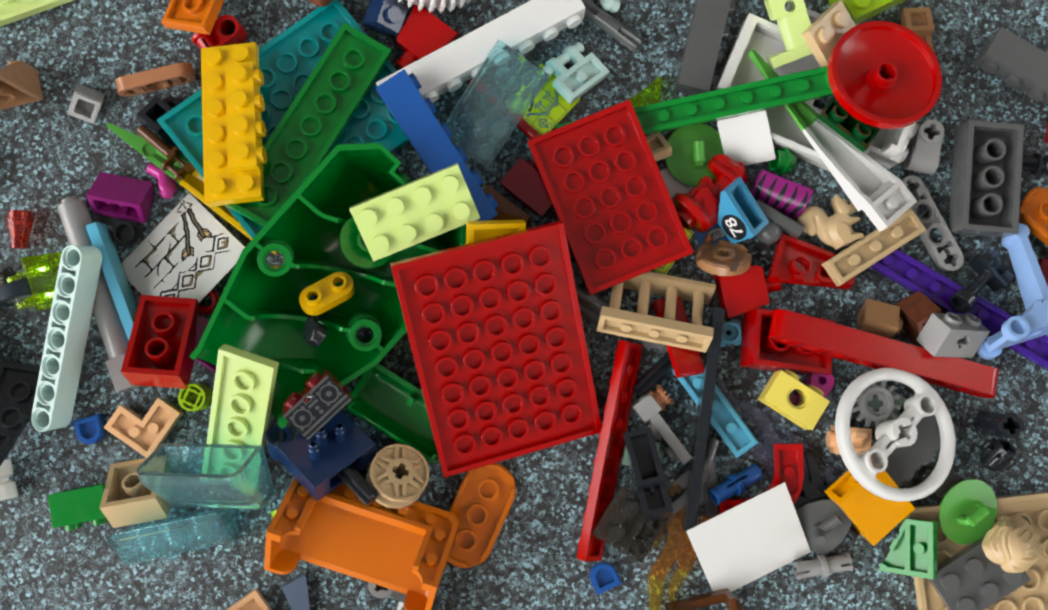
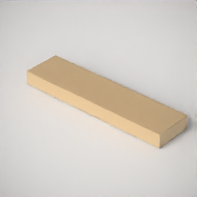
[821,208,927,287]

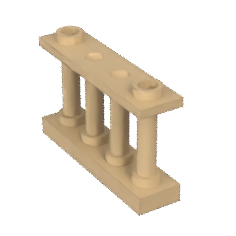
[596,271,716,353]

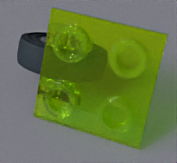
[0,252,62,311]

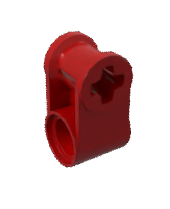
[191,15,247,50]

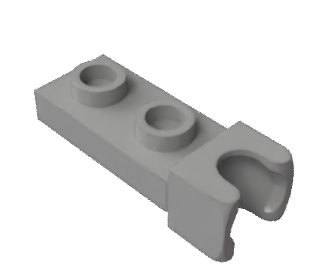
[631,393,692,465]

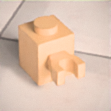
[826,425,872,455]

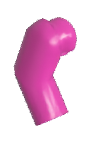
[146,162,177,199]

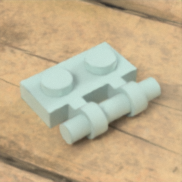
[539,42,610,104]

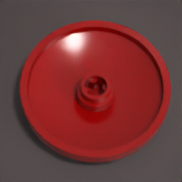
[827,21,942,129]

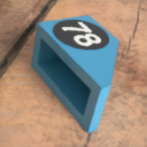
[717,177,769,244]

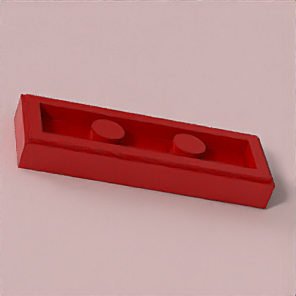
[653,296,705,378]

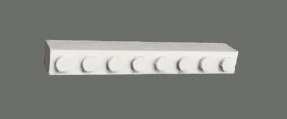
[376,0,586,103]

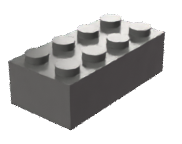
[948,120,1024,238]

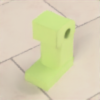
[764,0,813,69]

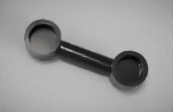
[303,285,335,348]

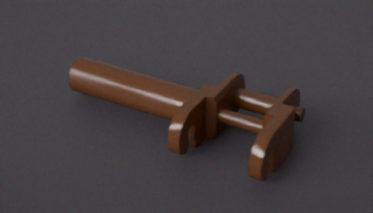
[137,125,196,182]

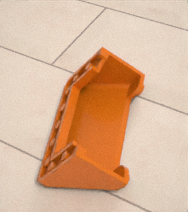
[264,477,458,610]

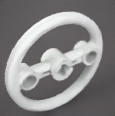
[835,368,956,502]

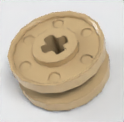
[366,444,430,509]

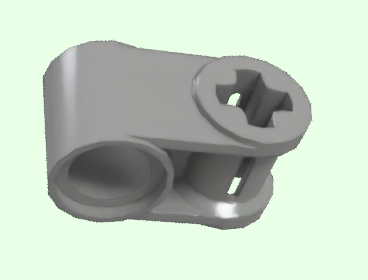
[903,119,944,175]

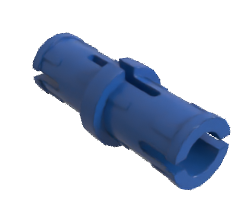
[708,464,763,506]

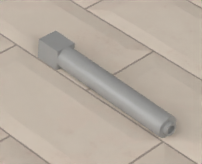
[57,196,141,392]

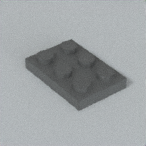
[928,536,1031,610]

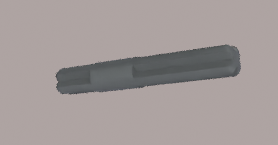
[581,0,643,52]

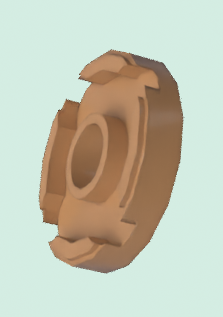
[695,240,752,276]

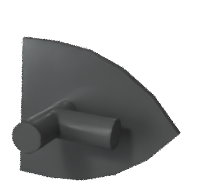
[795,499,852,556]

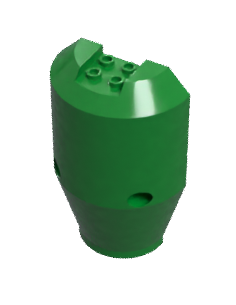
[189,143,466,429]

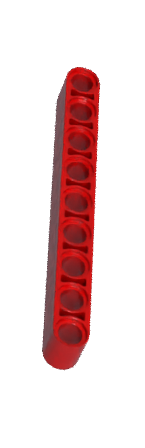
[768,309,999,398]

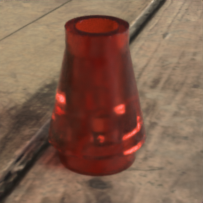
[4,209,35,249]

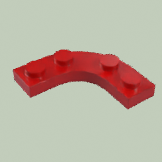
[719,443,804,514]

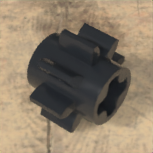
[979,438,1017,472]

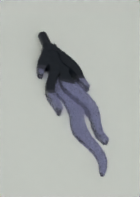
[718,378,859,540]

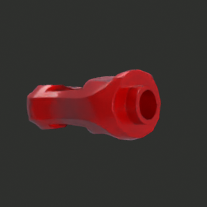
[672,154,748,233]

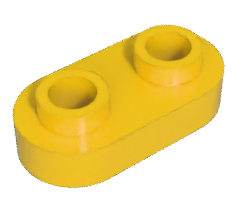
[299,272,355,316]

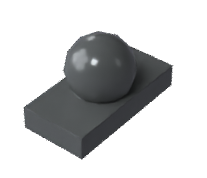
[756,200,804,244]

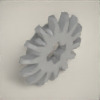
[852,381,901,428]

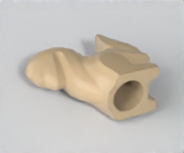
[797,195,864,250]

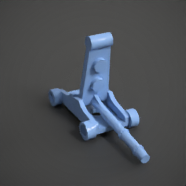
[977,223,1048,360]

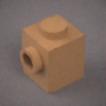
[857,298,903,339]

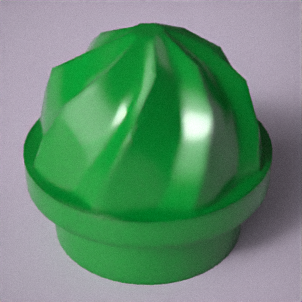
[769,148,797,175]

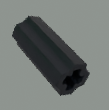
[973,410,1024,438]

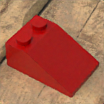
[121,295,198,389]
[739,308,834,375]

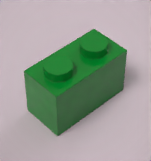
[47,483,109,531]

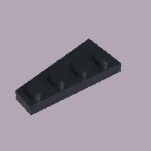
[0,361,40,466]

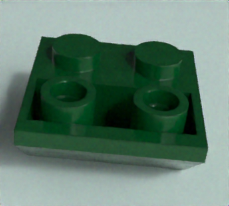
[814,95,881,153]

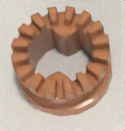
[648,384,674,412]

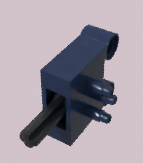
[265,409,378,506]

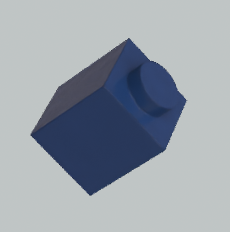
[362,0,408,36]

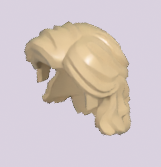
[982,515,1043,573]

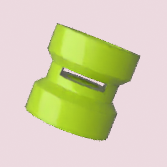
[178,383,213,412]

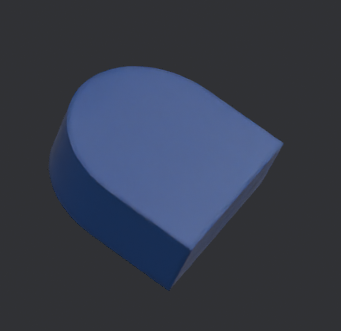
[72,413,106,444]
[589,561,622,595]

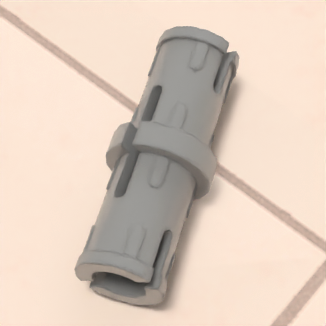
[793,553,853,580]

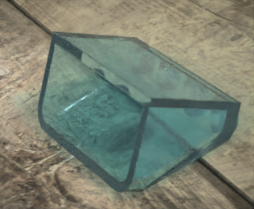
[137,443,275,510]

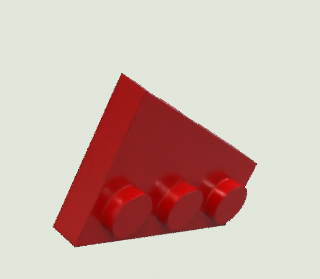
[767,233,855,290]

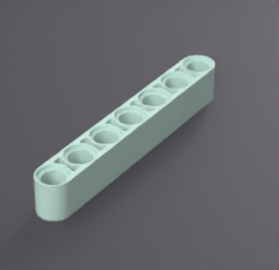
[31,245,102,432]

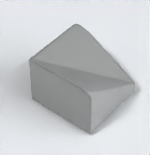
[67,83,105,124]

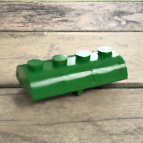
[345,363,439,465]

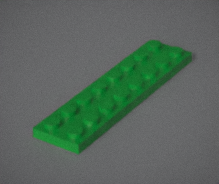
[227,23,392,227]

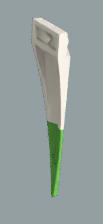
[748,49,917,232]

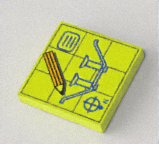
[505,63,580,135]

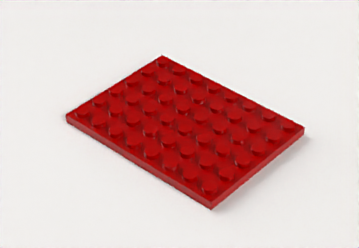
[390,220,602,478]

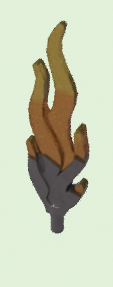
[648,437,721,610]

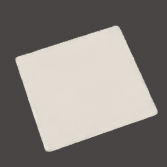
[717,110,776,166]

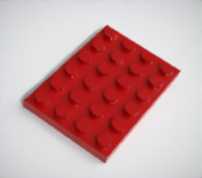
[527,99,694,295]

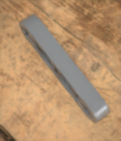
[901,175,964,272]

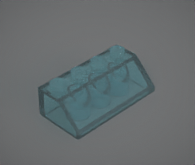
[445,39,550,168]
[107,504,243,567]

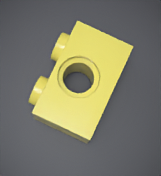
[757,369,830,430]

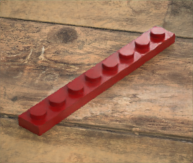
[577,340,643,562]

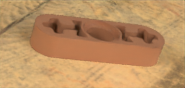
[115,62,196,97]

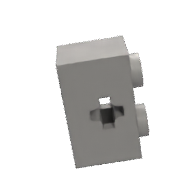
[916,312,990,358]

